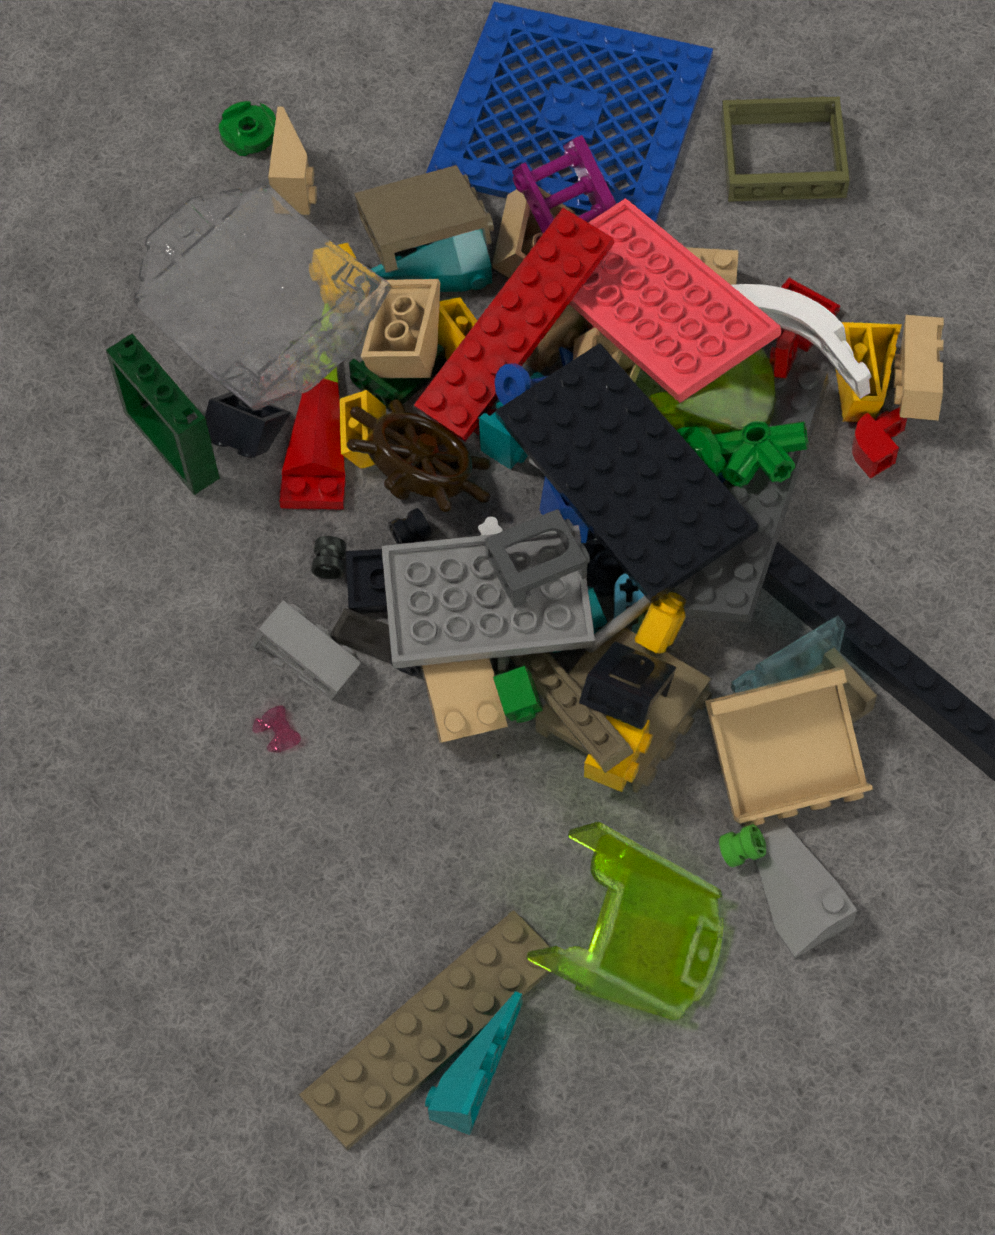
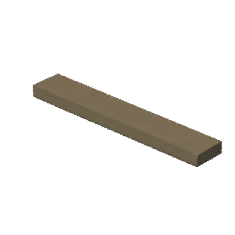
[509,652,634,773]

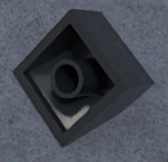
[205,390,290,458]

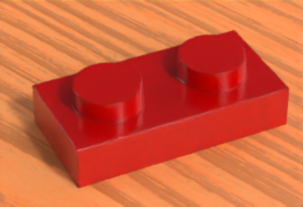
[770,329,799,378]

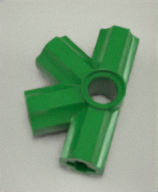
[713,421,809,488]

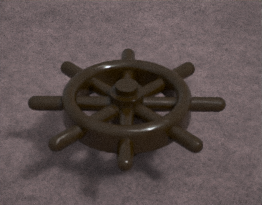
[347,399,491,512]

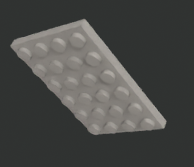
[382,525,595,669]

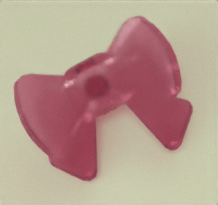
[252,705,301,753]

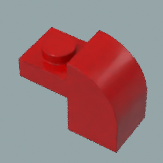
[852,407,907,479]

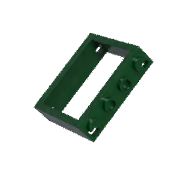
[106,333,220,495]

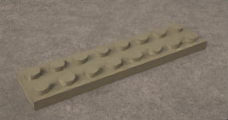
[299,910,561,1150]

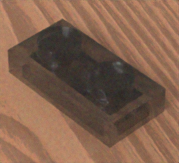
[330,608,391,664]

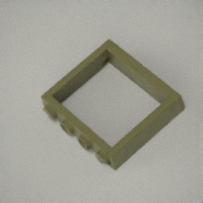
[721,96,850,202]

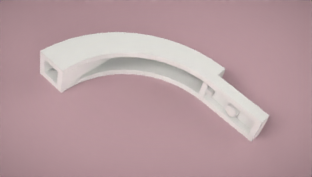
[731,284,871,399]

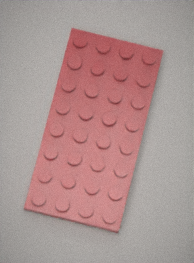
[569,198,781,403]

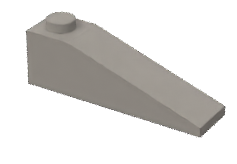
[755,814,857,959]

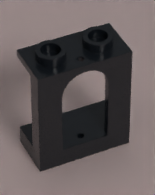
[579,641,677,730]

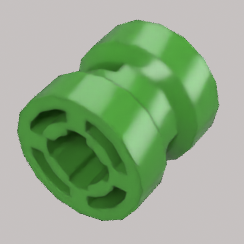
[719,824,766,868]

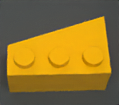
[835,322,902,422]

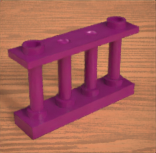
[512,135,616,233]

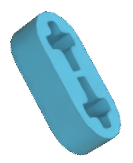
[613,574,644,633]

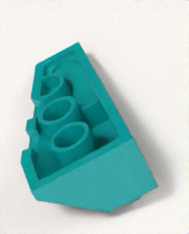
[364,228,492,294]
[425,991,523,1135]

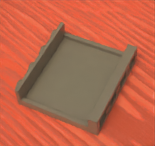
[354,165,494,273]
[535,619,713,793]

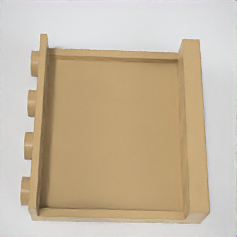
[705,668,873,827]

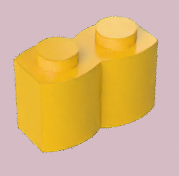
[634,592,687,654]

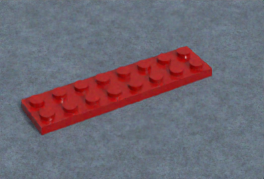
[414,207,615,442]

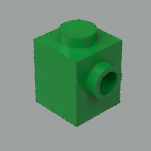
[493,666,543,723]

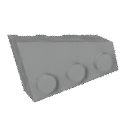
[250,600,361,700]

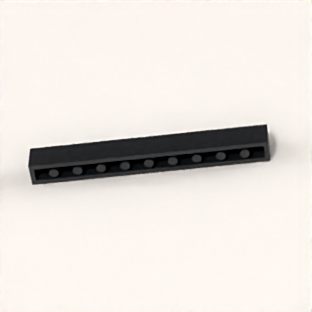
[762,541,995,781]

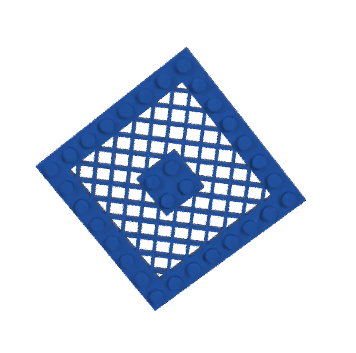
[426,2,713,223]

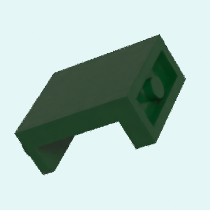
[349,344,446,407]

